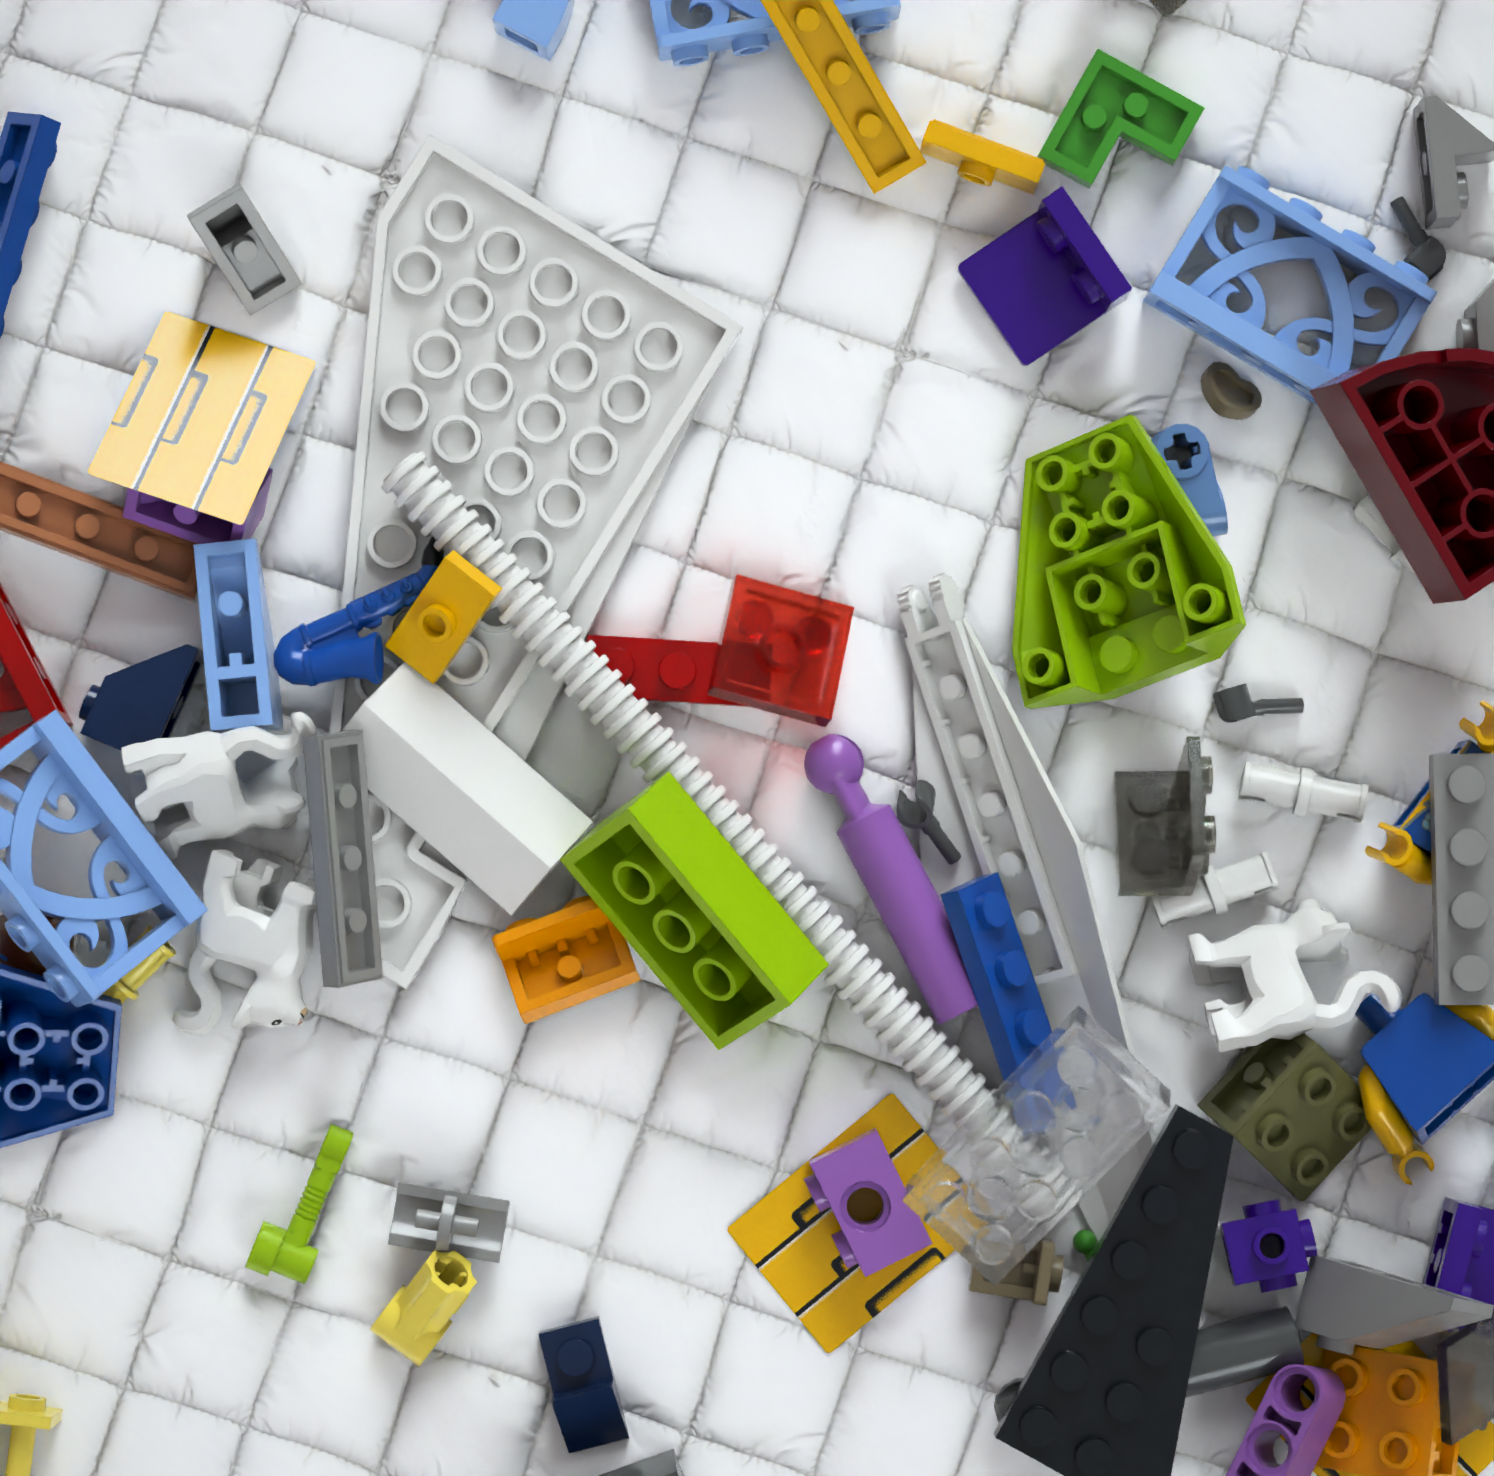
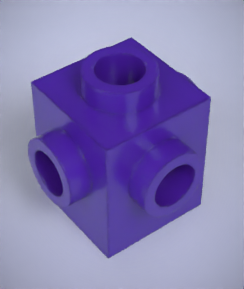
[1219,1199,1317,1293]

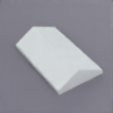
[342,662,594,916]

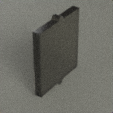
[1437,1309,1494,1446]

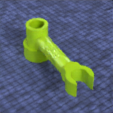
[245,1124,354,1284]

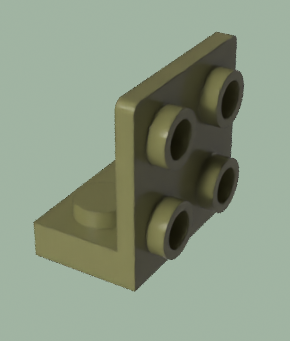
[1197,1033,1371,1201]

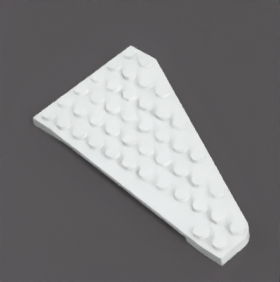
[316,134,743,989]

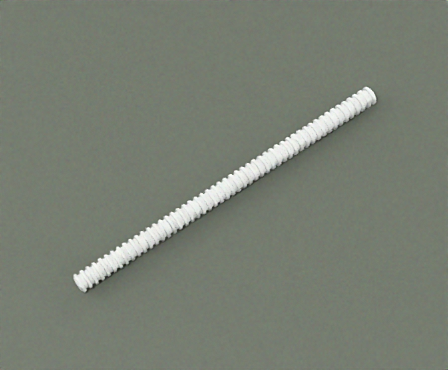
[381,451,1077,1216]

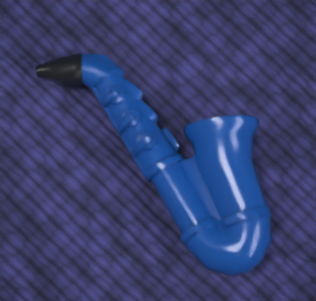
[273,536,444,687]

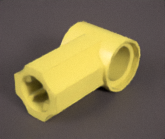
[369,1250,477,1367]

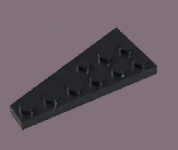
[994,1104,1234,1476]

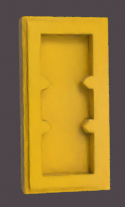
[920,119,1046,195]
[385,550,503,684]

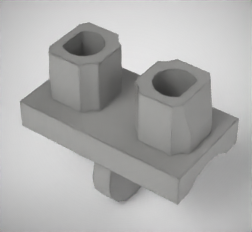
[388,1182,510,1263]

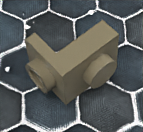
[968,1227,1064,1306]

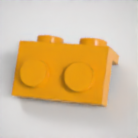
[492,896,641,1024]

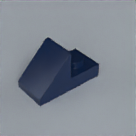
[538,1316,629,1453]

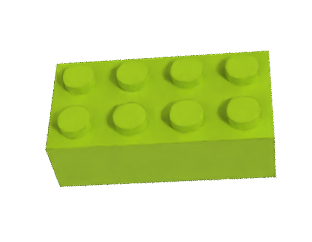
[559,771,829,1050]

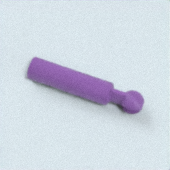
[804,734,978,1025]

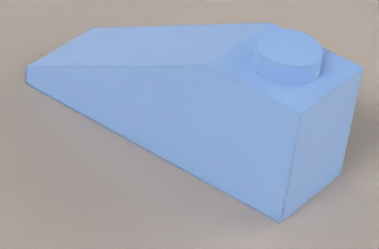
[193,538,284,733]

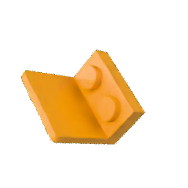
[1315,1345,1470,1476]

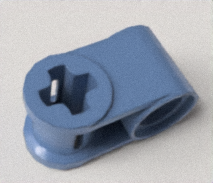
[1151,424,1228,537]

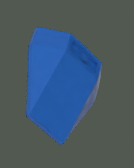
[0,963,122,1148]

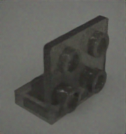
[1113,736,1216,896]

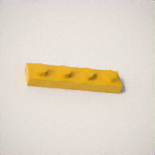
[760,0,927,194]

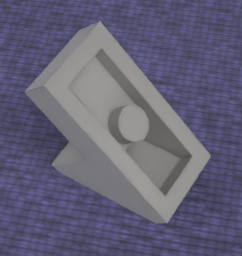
[1413,96,1494,230]
[186,183,302,316]

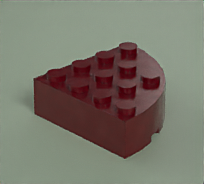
[1310,348,1494,604]

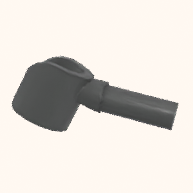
[1390,196,1446,283]
[1213,683,1304,723]
[897,780,961,865]

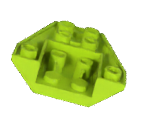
[1012,414,1246,709]

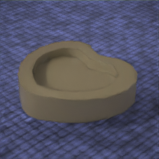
[1200,362,1262,420]

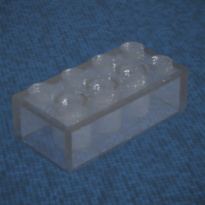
[902,1005,1171,1286]

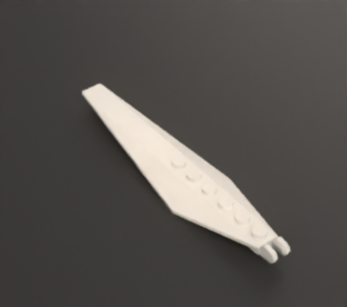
[897,573,1203,1328]

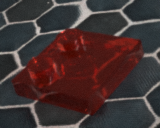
[707,574,854,727]

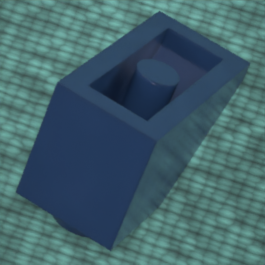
[79,644,204,751]

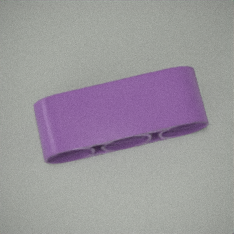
[1226,1364,1346,1476]

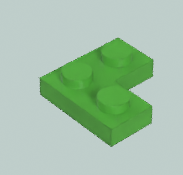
[1037,48,1205,189]

